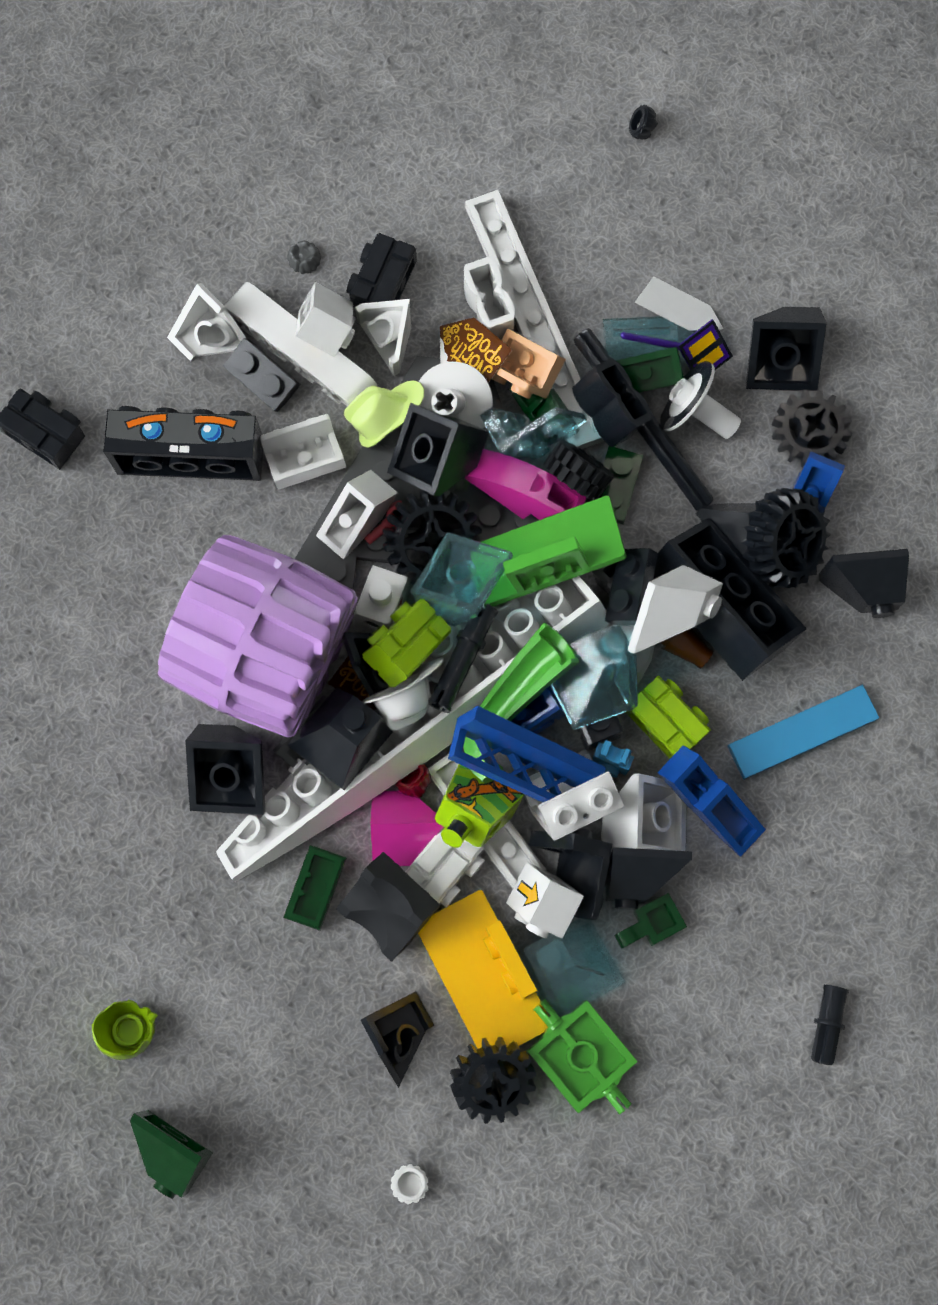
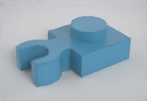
[592,740,634,778]

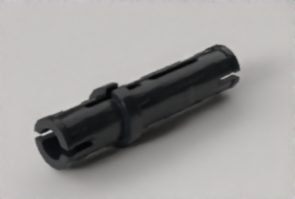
[428,601,498,713]

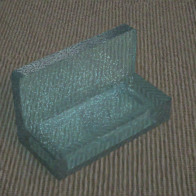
[603,317,678,360]

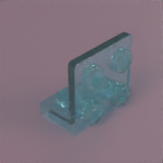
[480,407,587,460]

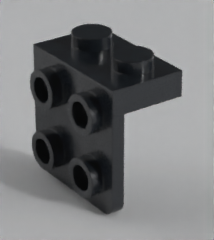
[529,828,613,921]

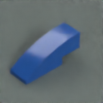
[657,745,766,857]

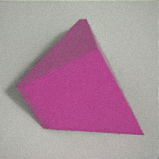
[370,791,443,866]

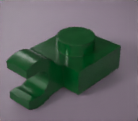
[614,893,687,949]

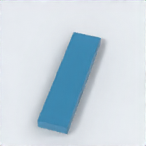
[727,685,879,780]

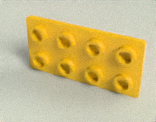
[418,890,548,1049]

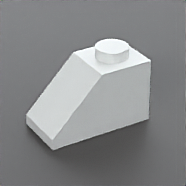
[316,470,398,559]

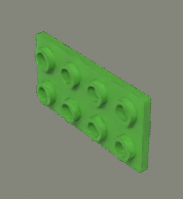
[471,496,627,608]

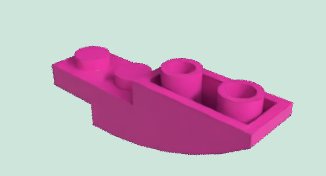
[465,449,587,520]

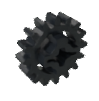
[772,389,852,468]
[450,1037,537,1124]

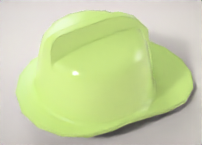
[344,380,424,448]

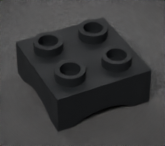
[336,852,440,962]

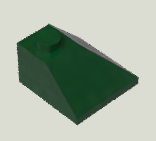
[130,1110,213,1199]

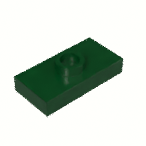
[283,845,347,931]

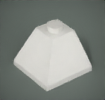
[627,565,723,654]
[601,773,686,851]

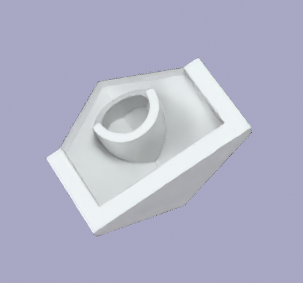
[167,283,246,361]
[355,299,411,376]

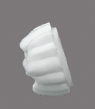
[391,1164,428,1204]

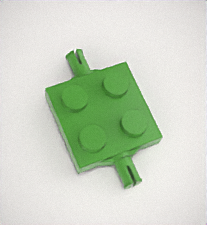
[526,999,638,1114]

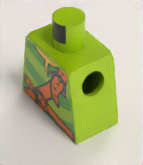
[435,764,525,848]

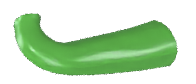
[464,622,579,783]

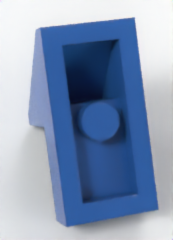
[793,451,845,507]

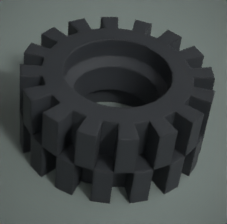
[543,439,614,500]

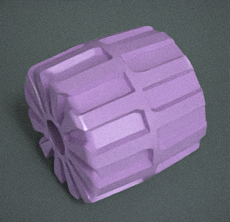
[158,535,358,737]

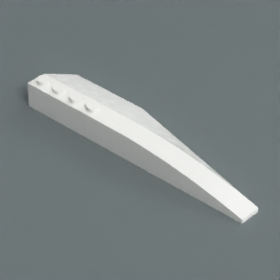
[216,576,610,882]

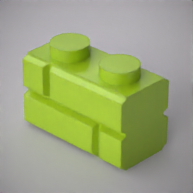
[362,599,452,688]
[624,676,711,759]

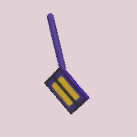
[620,319,733,370]

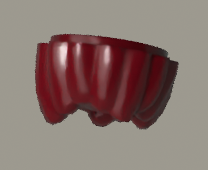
[396,764,431,798]

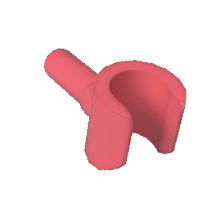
[364,500,402,544]

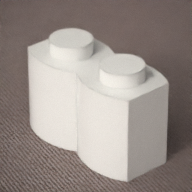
[464,257,515,340]

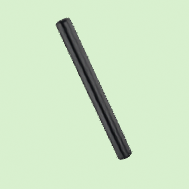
[574,328,713,511]

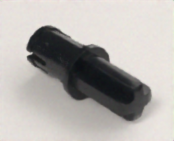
[811,985,849,1065]

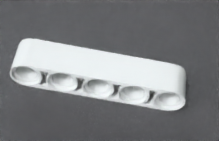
[224,282,378,407]

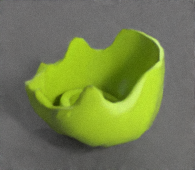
[92,999,158,1060]

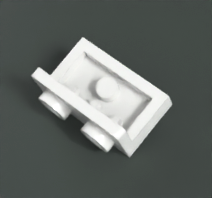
[260,414,346,490]

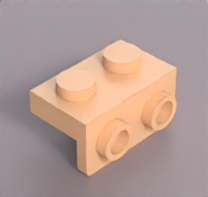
[492,328,566,399]

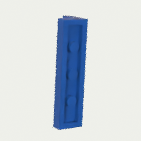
[448,706,606,803]

